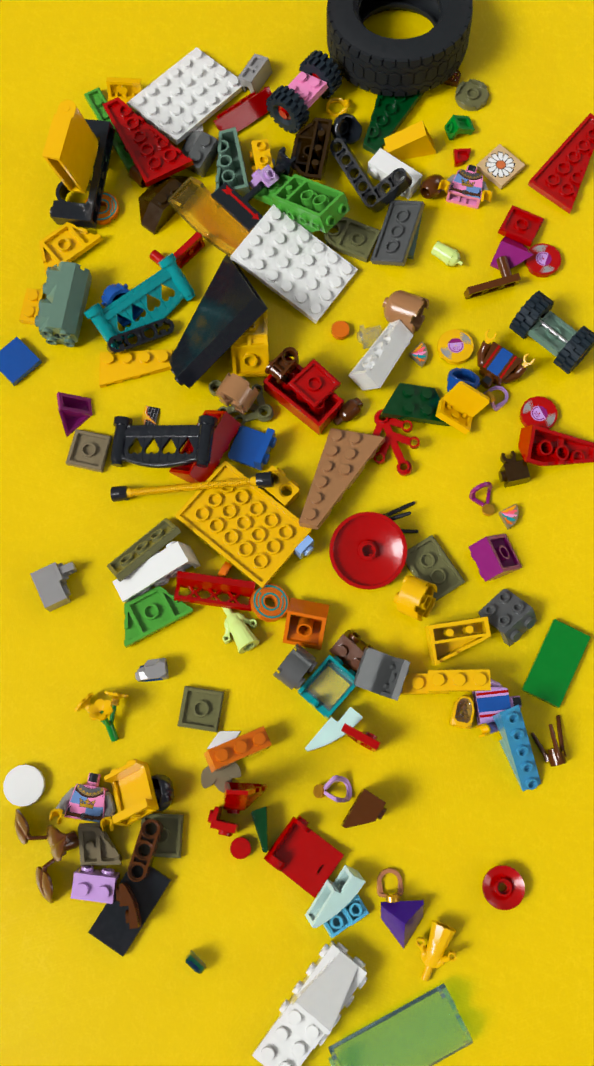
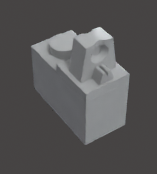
[30,562,77,612]

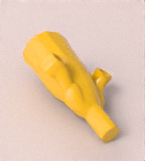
[416,920,456,982]

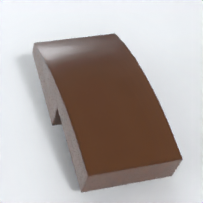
[116,882,142,929]

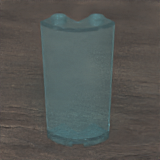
[328,983,473,1066]

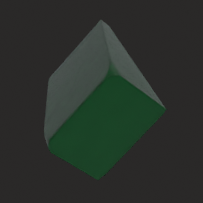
[251,806,268,853]

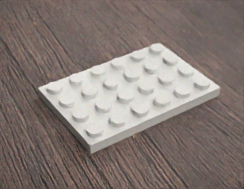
[127,47,243,145]
[230,204,358,324]

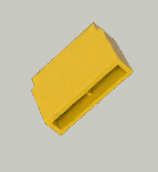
[42,100,98,194]

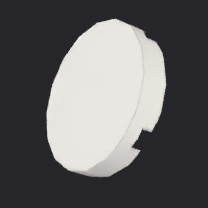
[3,765,45,807]

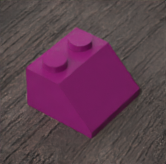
[469,534,522,582]

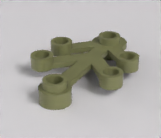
[209,376,274,426]

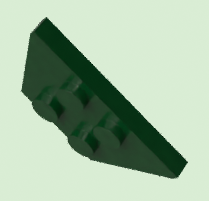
[381,383,449,426]

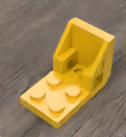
[231,310,269,377]

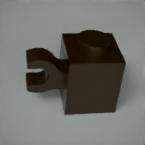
[499,451,531,488]

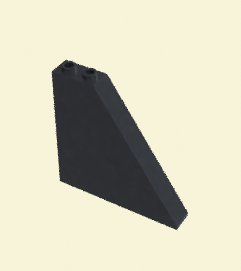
[169,255,268,389]

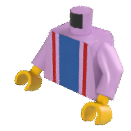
[472,679,522,738]

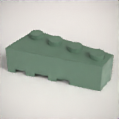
[215,127,250,207]

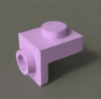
[249,165,279,189]

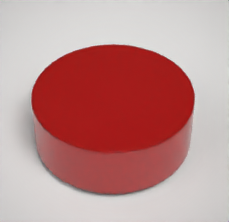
[230,837,251,859]

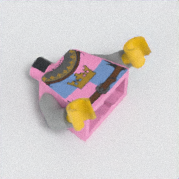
[438,165,493,209]
[49,773,116,831]

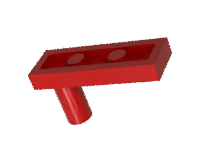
[149,232,205,269]

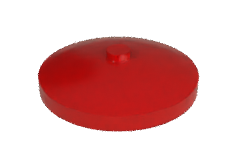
[329,512,407,590]

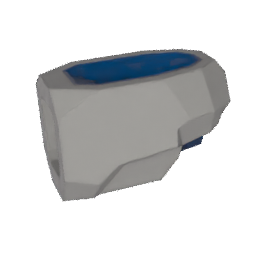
[135,658,168,682]

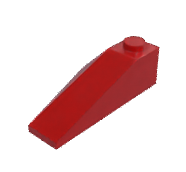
[223,782,267,814]

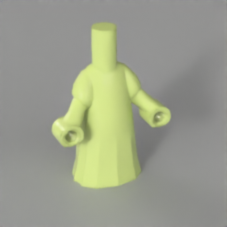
[222,607,260,654]

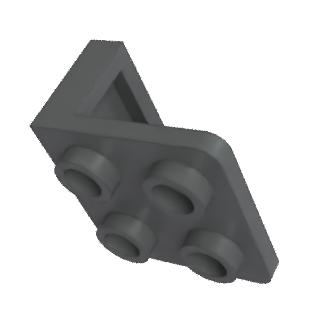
[479,589,537,647]
[354,647,410,701]

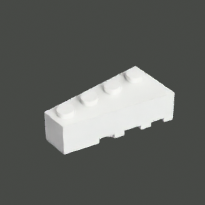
[348,320,414,390]

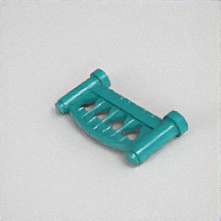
[84,253,196,350]

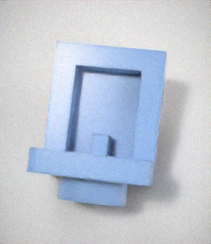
[294,535,314,559]

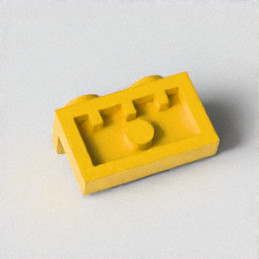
[19,285,46,325]

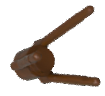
[531,715,567,767]

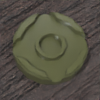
[455,79,489,111]

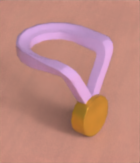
[483,386,509,411]
[313,775,352,802]

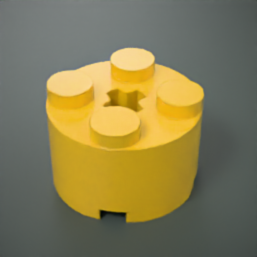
[393,575,437,621]

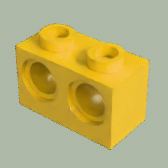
[261,465,300,509]

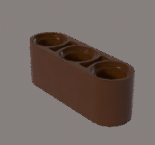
[127,819,163,882]

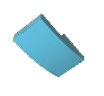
[323,894,369,938]

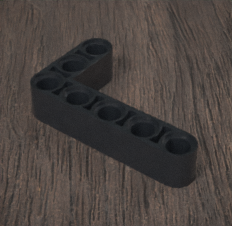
[330,138,412,212]

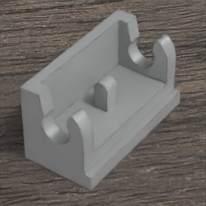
[237,54,272,93]

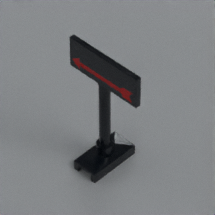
[211,146,296,232]

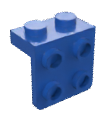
[228,426,277,471]

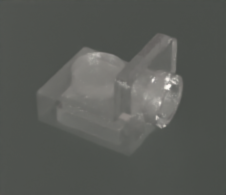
[357,325,382,349]

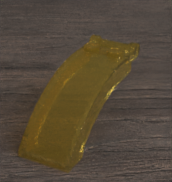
[168,176,252,257]

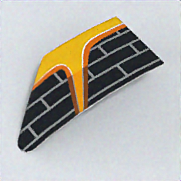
[141,406,160,426]

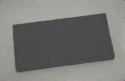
[370,200,425,266]

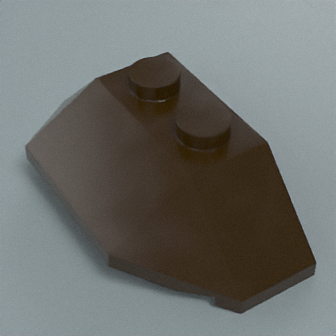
[291,117,333,180]
[139,175,200,235]

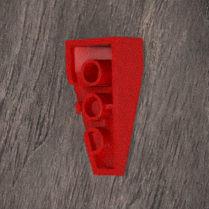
[518,425,594,466]

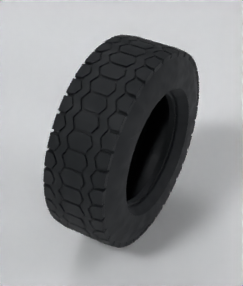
[327,0,473,96]

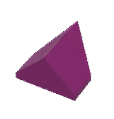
[490,237,534,270]
[57,392,93,437]

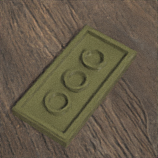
[107,518,181,582]

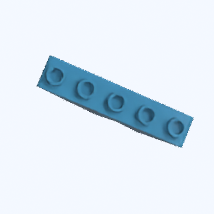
[492,704,541,791]

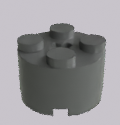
[273,643,318,690]

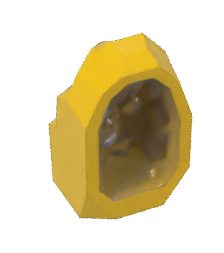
[449,695,475,729]

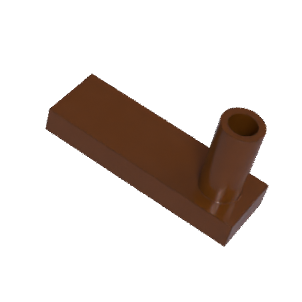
[464,256,521,299]

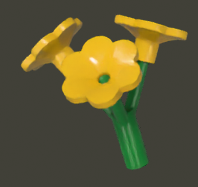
[74,691,129,742]

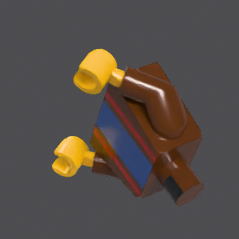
[477,329,536,389]

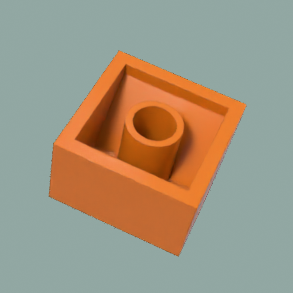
[283,598,329,650]

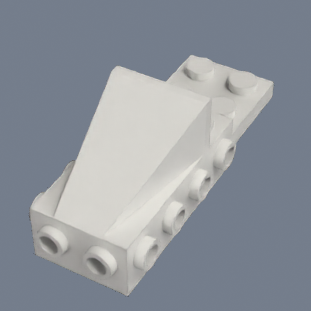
[252,941,367,1066]

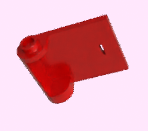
[264,815,344,898]

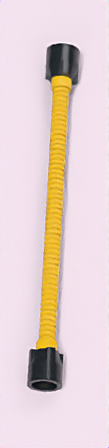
[110,472,274,502]

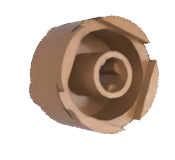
[216,372,259,415]

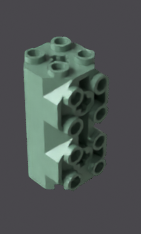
[35,261,92,347]

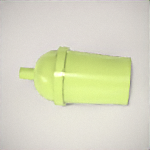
[431,241,463,266]

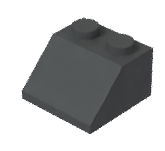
[181,131,218,178]

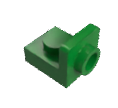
[444,115,475,140]

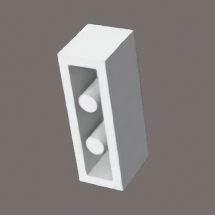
[367,148,423,200]

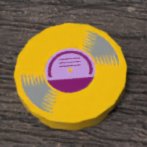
[437,329,474,365]

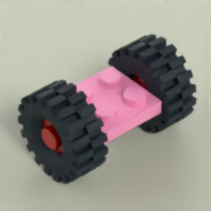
[266,50,343,133]

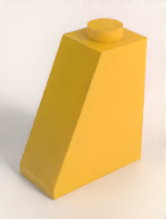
[383,121,436,160]

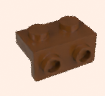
[330,630,374,673]

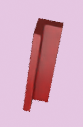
[174,571,256,611]

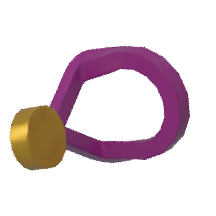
[469,482,495,516]

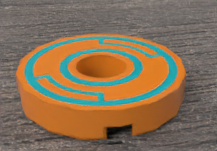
[85,191,119,225]
[250,584,289,622]

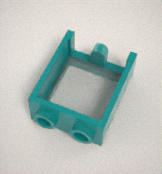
[298,655,356,720]

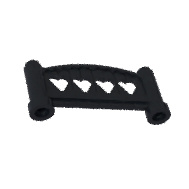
[110,415,218,468]

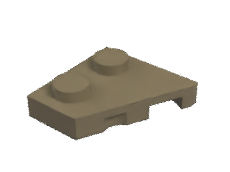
[78,823,122,866]

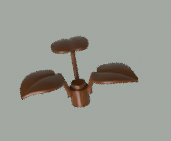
[15,809,79,903]

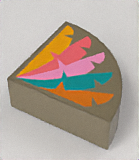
[409,342,428,367]
[498,504,519,530]

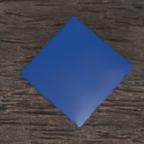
[0,337,42,386]

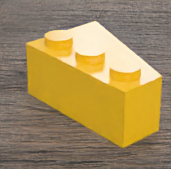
[425,616,491,666]

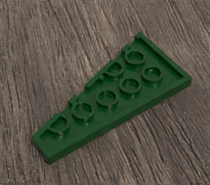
[363,91,425,155]

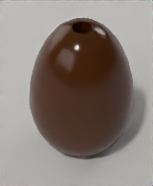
[420,174,444,199]

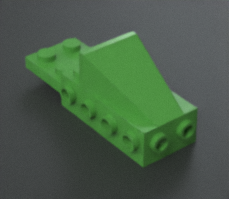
[254,174,350,233]

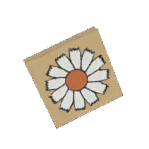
[476,144,525,189]

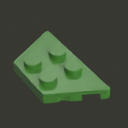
[124,586,194,648]

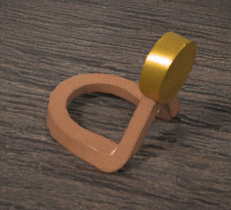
[377,868,404,903]

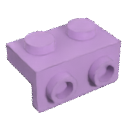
[71,866,120,904]

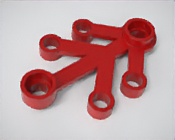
[372,409,420,476]

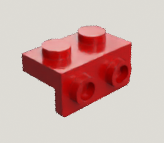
[208,806,240,837]

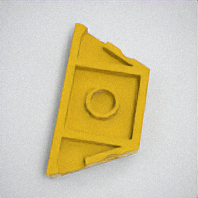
[39,222,102,277]

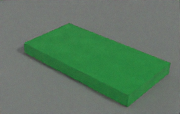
[521,619,590,708]

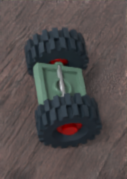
[509,291,594,374]

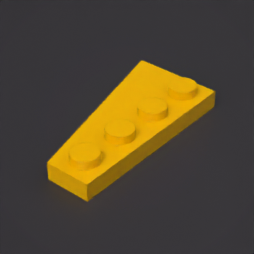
[99,349,173,388]

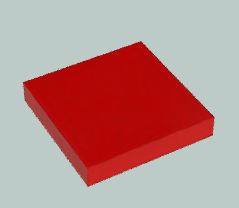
[498,205,544,247]
[288,359,341,410]

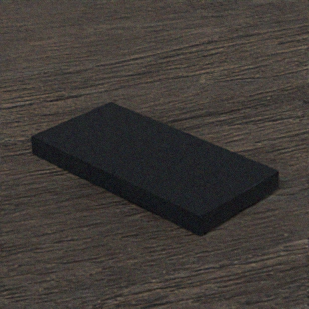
[88,865,171,957]

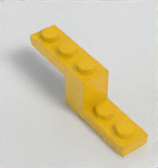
[400,669,491,695]

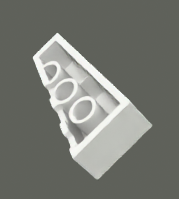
[113,541,201,603]

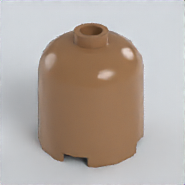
[383,290,429,334]

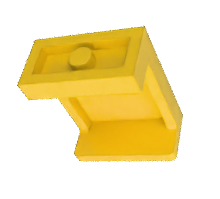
[104,759,159,827]

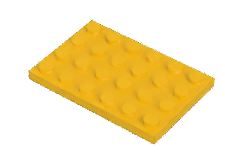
[175,460,312,589]

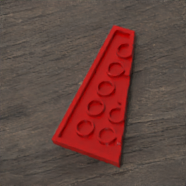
[103,97,194,187]
[528,113,594,214]

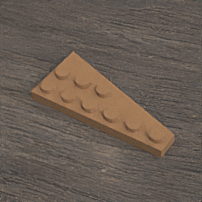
[299,428,385,530]

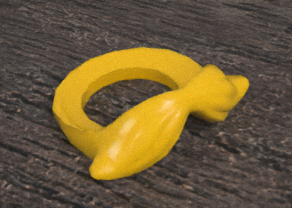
[326,97,350,117]

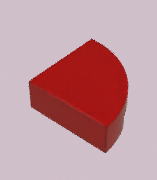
[453,148,471,167]

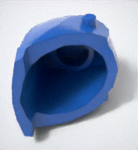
[101,283,143,326]
[447,368,481,392]

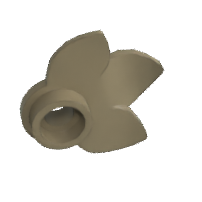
[201,762,241,793]

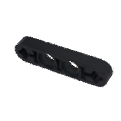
[106,318,174,354]

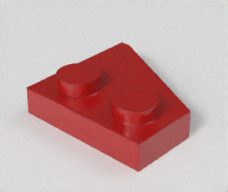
[341,723,380,752]

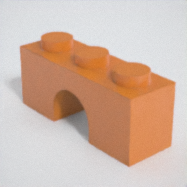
[204,726,272,773]

